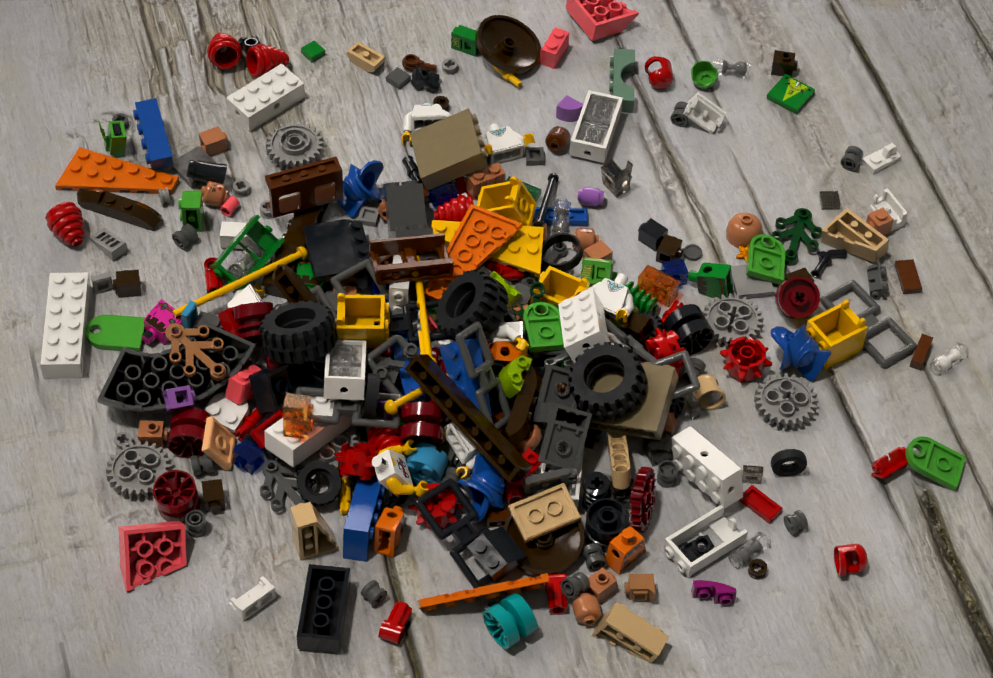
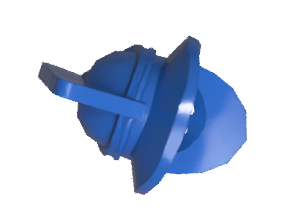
[337,160,384,218]
[770,324,831,381]
[457,453,505,524]

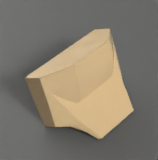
[347,41,385,72]

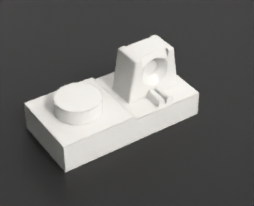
[862,143,901,174]

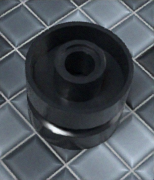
[664,304,714,355]
[584,498,629,553]

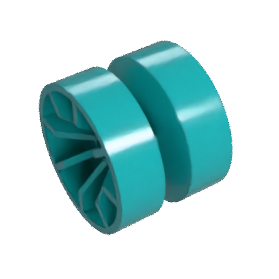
[483,593,538,649]

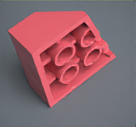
[565,0,639,41]
[118,521,187,592]

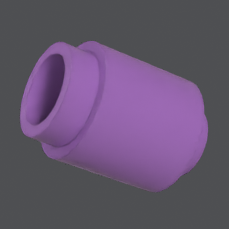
[577,186,604,207]

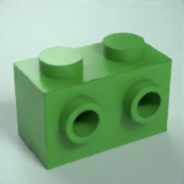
[178,190,204,232]

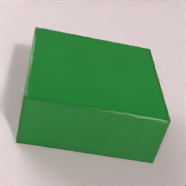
[301,40,325,63]

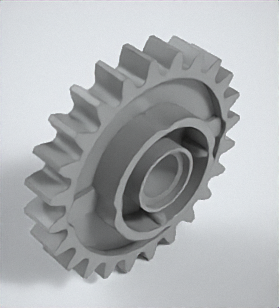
[266,121,324,170]

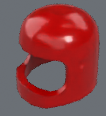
[645,56,673,89]
[834,544,868,577]

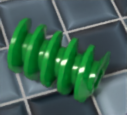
[625,281,659,315]

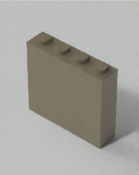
[410,108,488,191]
[588,362,678,440]

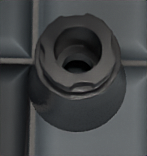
[186,160,227,184]

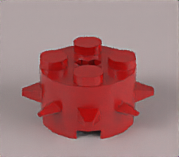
[645,328,685,376]
[720,336,772,383]
[334,442,382,480]
[408,483,463,529]

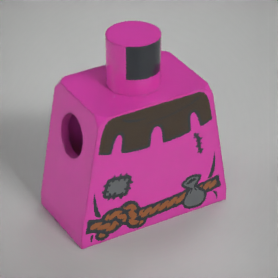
[141,299,182,345]

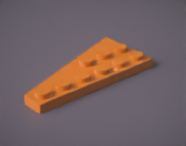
[55,147,179,195]
[424,204,522,300]
[417,573,549,611]

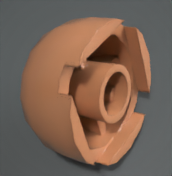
[726,212,763,248]

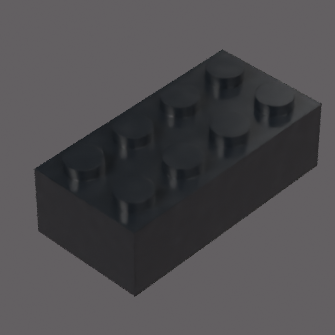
[297,564,351,653]

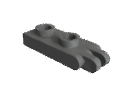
[523,468,578,495]

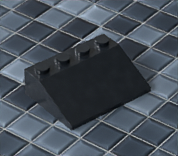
[303,219,372,289]

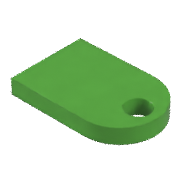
[746,234,785,285]
[523,302,565,352]
[86,315,145,352]
[905,436,966,491]

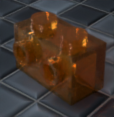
[637,265,680,307]
[283,393,314,439]

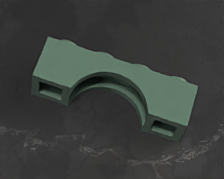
[609,49,635,113]

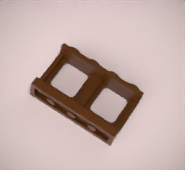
[265,157,344,218]
[369,233,454,285]

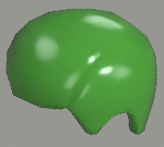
[691,61,718,89]

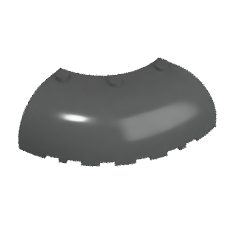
[97,321,256,413]

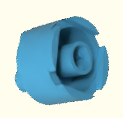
[406,442,449,485]

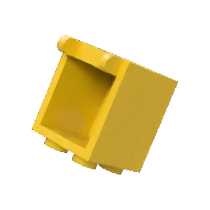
[476,176,537,226]
[529,266,590,314]
[336,293,390,349]
[806,299,868,370]

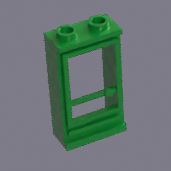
[210,215,285,291]

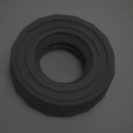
[771,449,807,477]

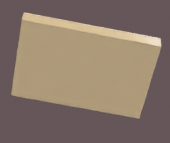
[508,483,581,543]

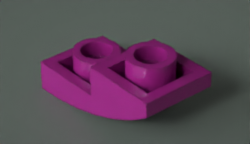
[691,580,737,605]

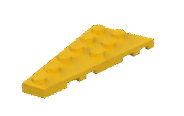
[431,220,544,278]

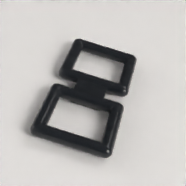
[366,299,450,351]
[414,478,493,588]

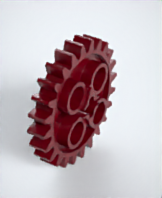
[630,467,656,533]

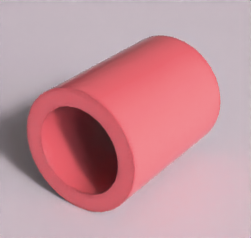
[220,196,240,217]

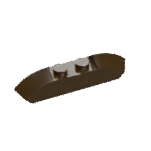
[77,189,162,230]
[272,264,318,303]
[503,365,542,447]

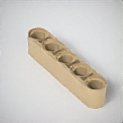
[607,432,631,489]

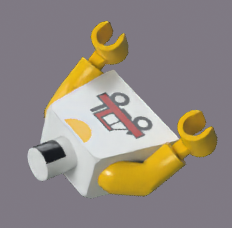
[372,440,429,497]

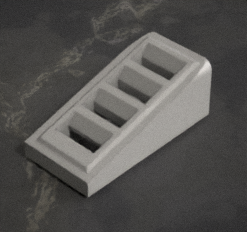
[89,228,127,261]

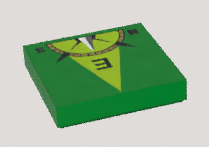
[767,74,815,114]

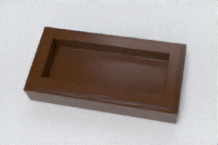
[894,259,922,294]

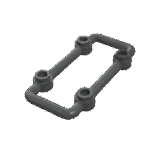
[366,335,453,429]

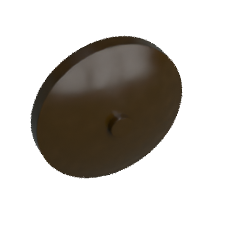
[475,15,541,74]
[504,513,584,576]

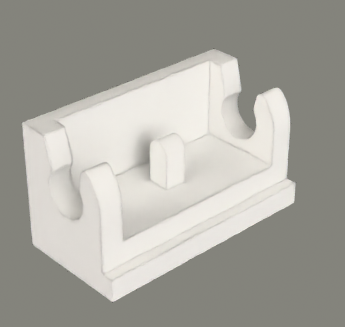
[683,92,727,134]
[869,188,908,232]
[229,576,276,621]

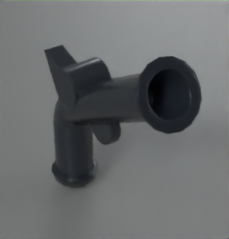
[810,249,847,279]

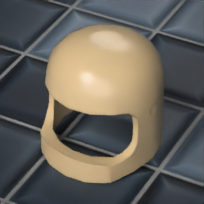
[692,374,726,410]

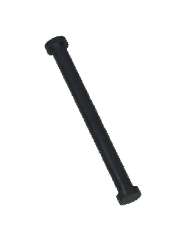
[533,173,559,227]

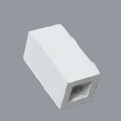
[220,221,258,250]

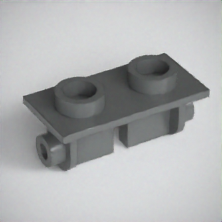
[867,260,889,300]

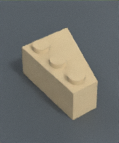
[821,208,889,263]
[290,502,339,560]
[591,602,669,663]

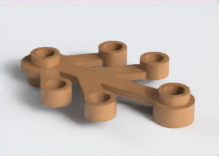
[165,323,226,381]

